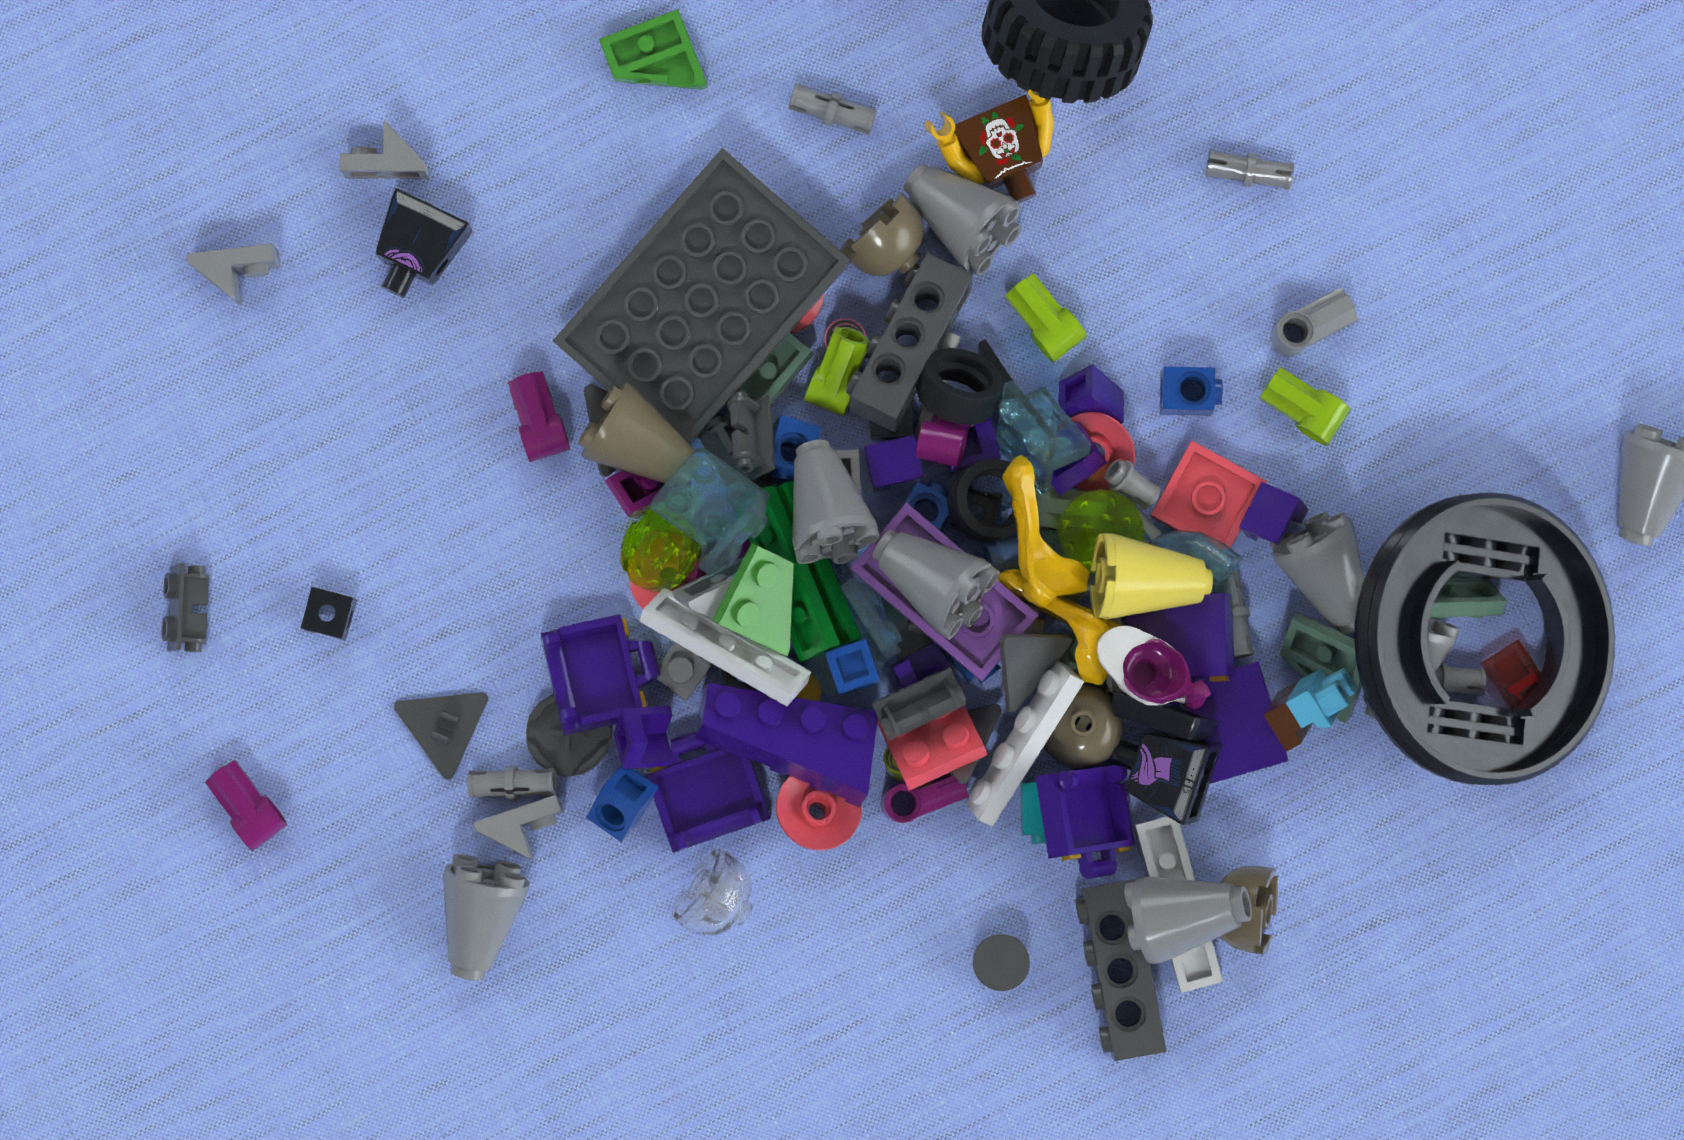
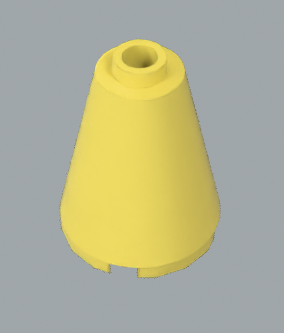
[1090,532,1213,620]

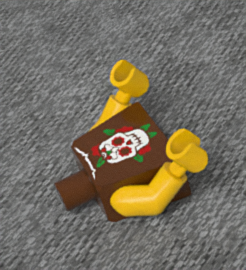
[924,89,1054,204]

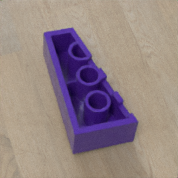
[696,683,878,807]

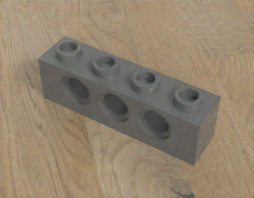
[846,253,973,433]
[1075,879,1167,1061]

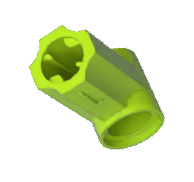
[1004,273,1087,363]
[804,327,870,417]
[1259,367,1351,446]

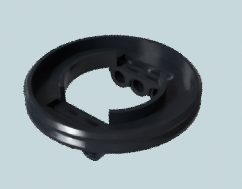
[1354,492,1616,785]

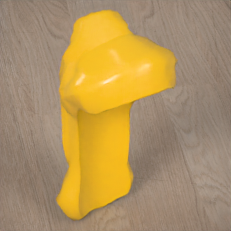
[1002,455,1090,608]
[998,569,1123,685]

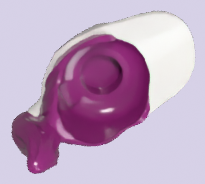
[1097,626,1211,710]

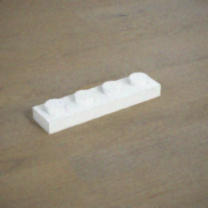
[639,588,811,706]
[966,661,1084,827]
[1134,817,1223,993]

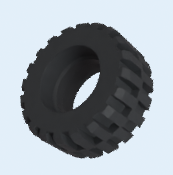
[981,0,1153,103]

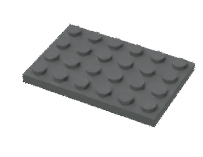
[553,148,851,445]

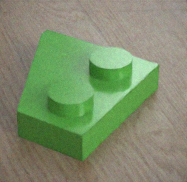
[599,9,708,90]
[713,542,794,656]

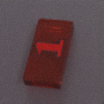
[1480,639,1541,709]

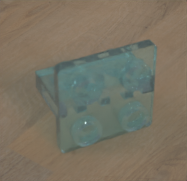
[995,381,1091,494]

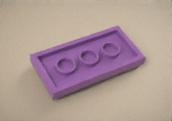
[850,503,1038,682]

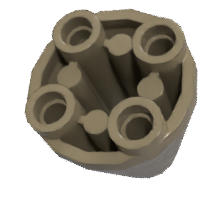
[577,382,701,487]

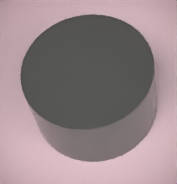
[972,934,1030,991]

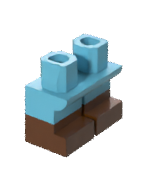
[1264,668,1357,752]

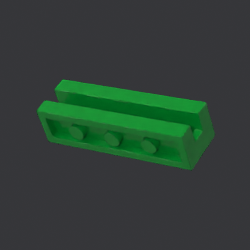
[735,481,862,663]

